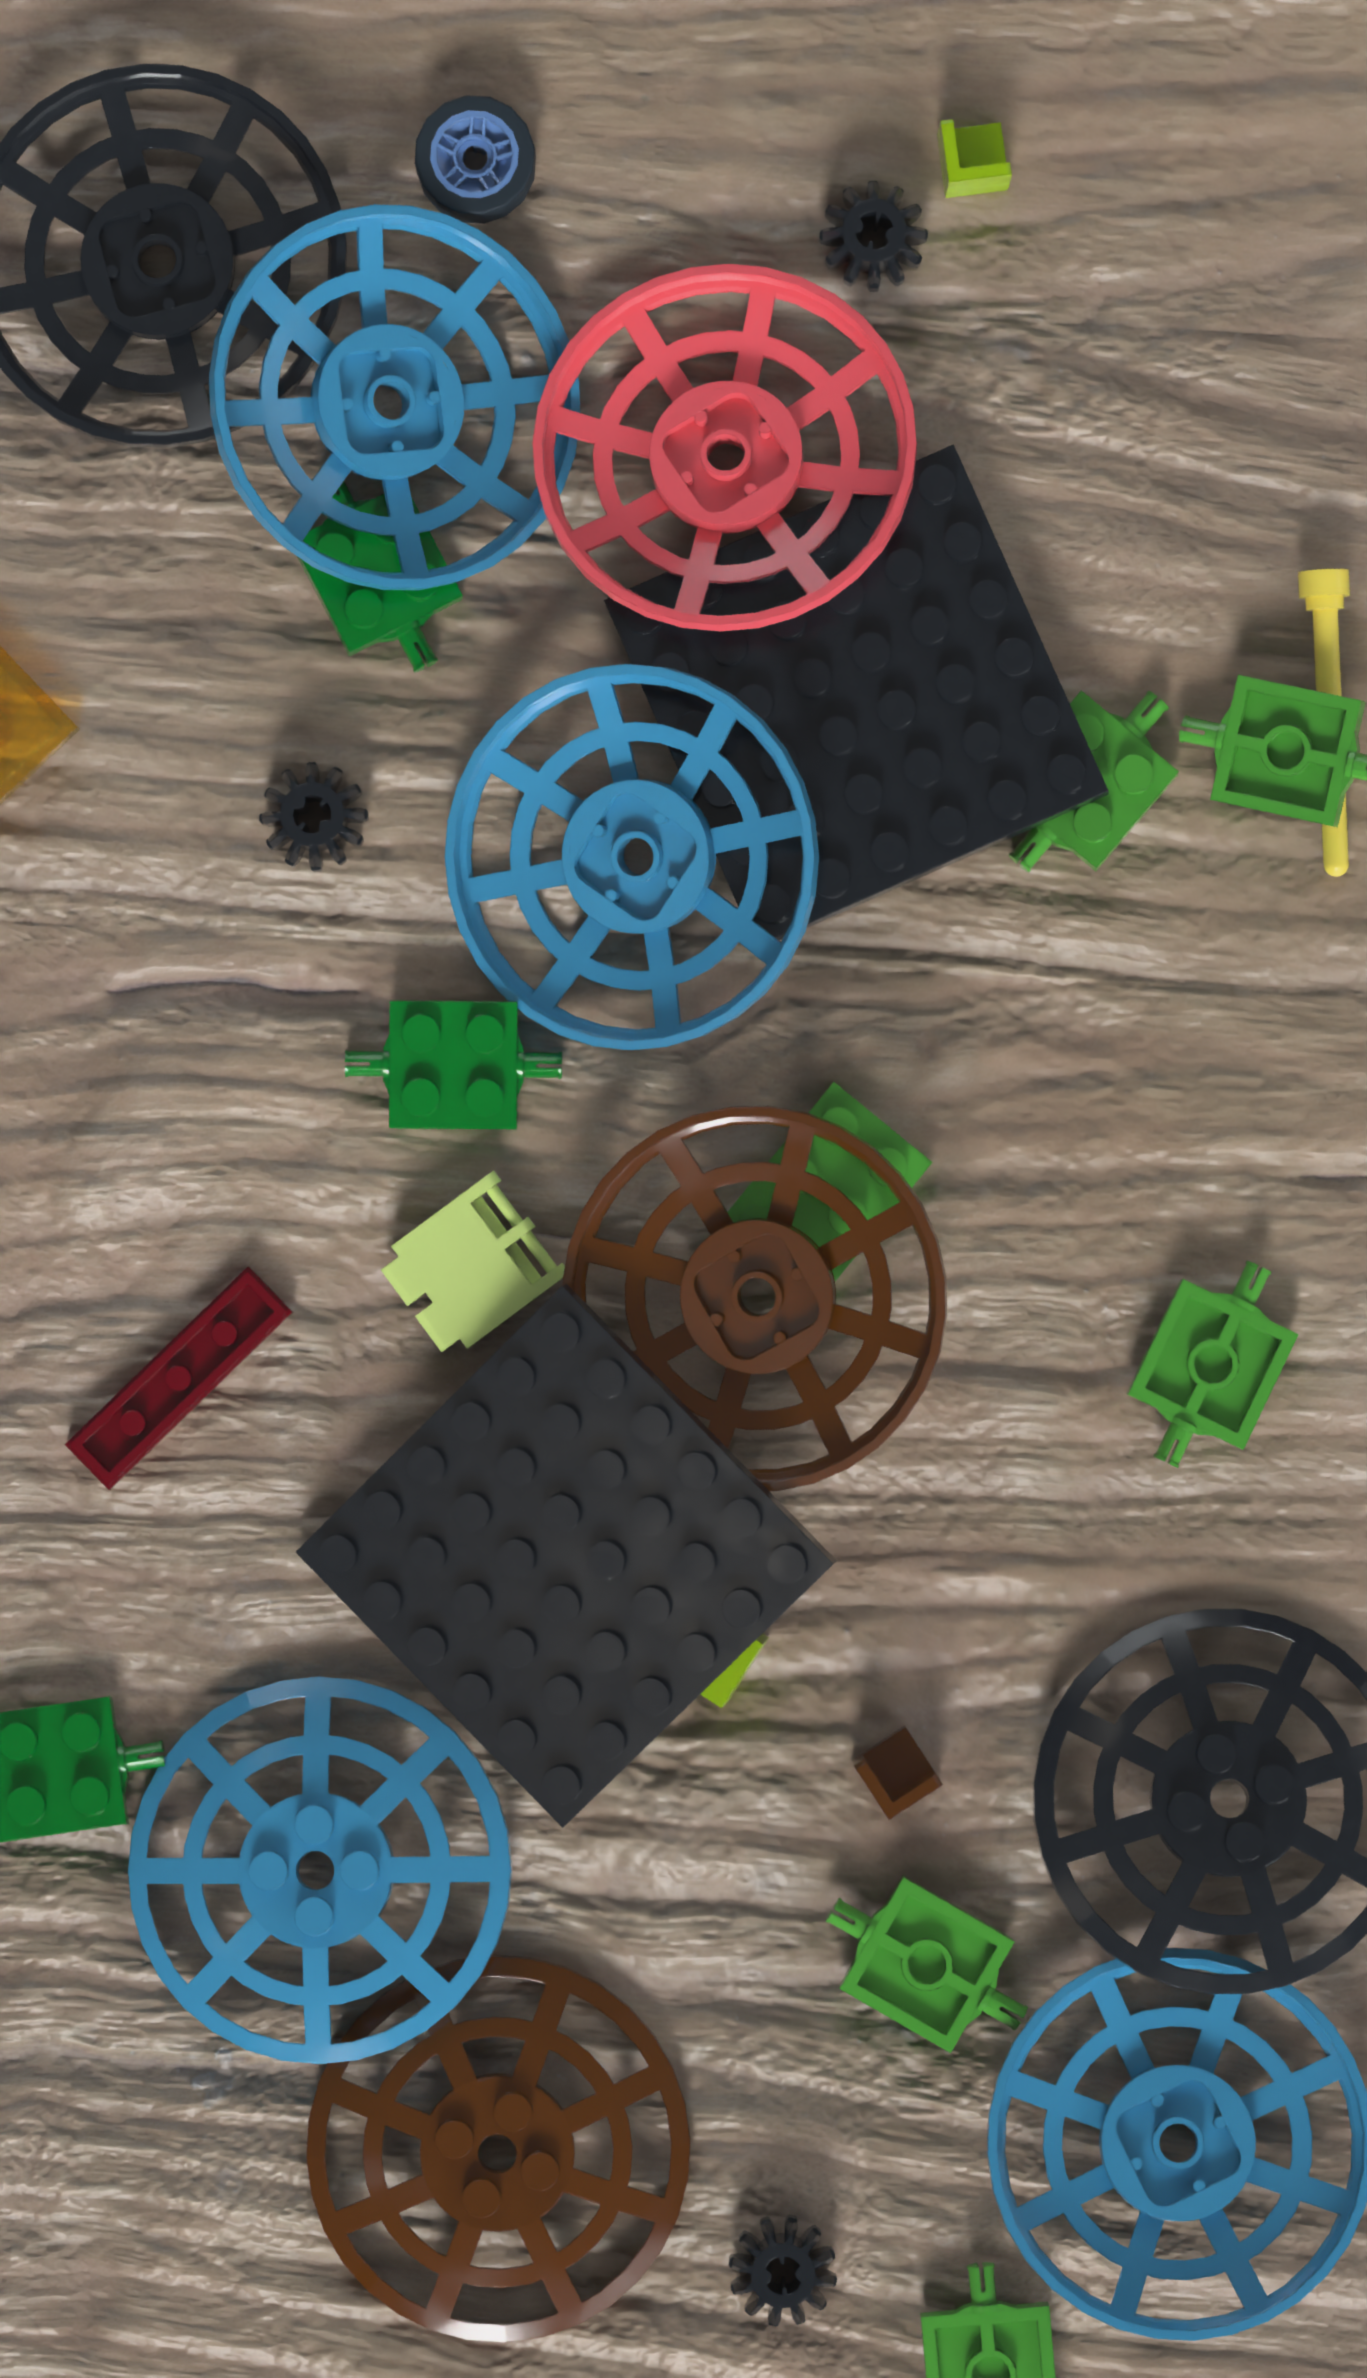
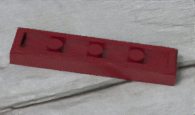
[64,1266,294,1490]

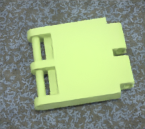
[381,1171,565,1352]

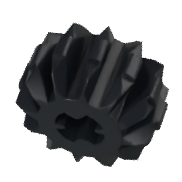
[819,181,928,292]
[259,762,369,872]
[729,2214,837,2326]

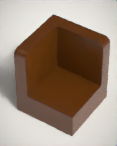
[852,1725,943,1820]

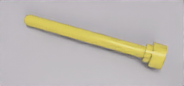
[1298,569,1350,877]

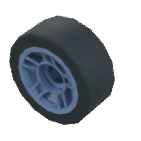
[415,95,536,224]

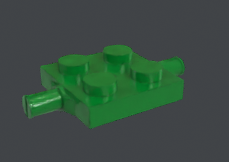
[297,481,463,673]
[345,1000,562,1130]
[0,1696,166,1843]

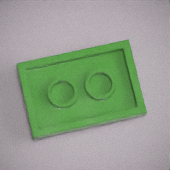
[728,1082,933,1281]

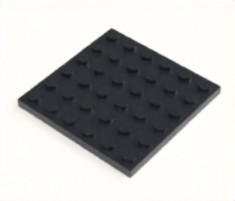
[604,444,1109,940]
[296,1284,837,1828]

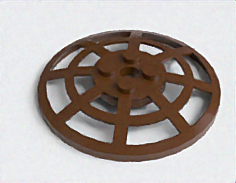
[562,1105,947,1491]
[306,1955,690,2342]

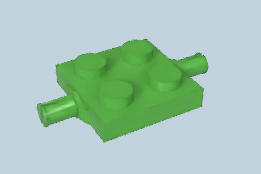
[1179,675,1367,827]
[1008,690,1179,872]
[1126,1261,1299,1468]
[825,1875,1028,2053]
[920,2262,1056,2378]

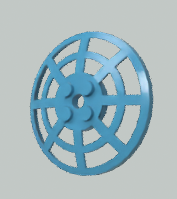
[209,204,580,590]
[445,664,819,1050]
[128,1677,512,2064]
[987,1948,1367,2341]

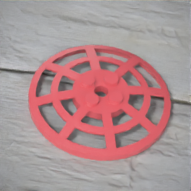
[532,264,917,632]

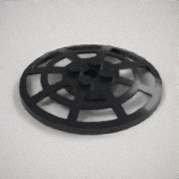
[0,64,347,448]
[1033,1609,1367,1994]

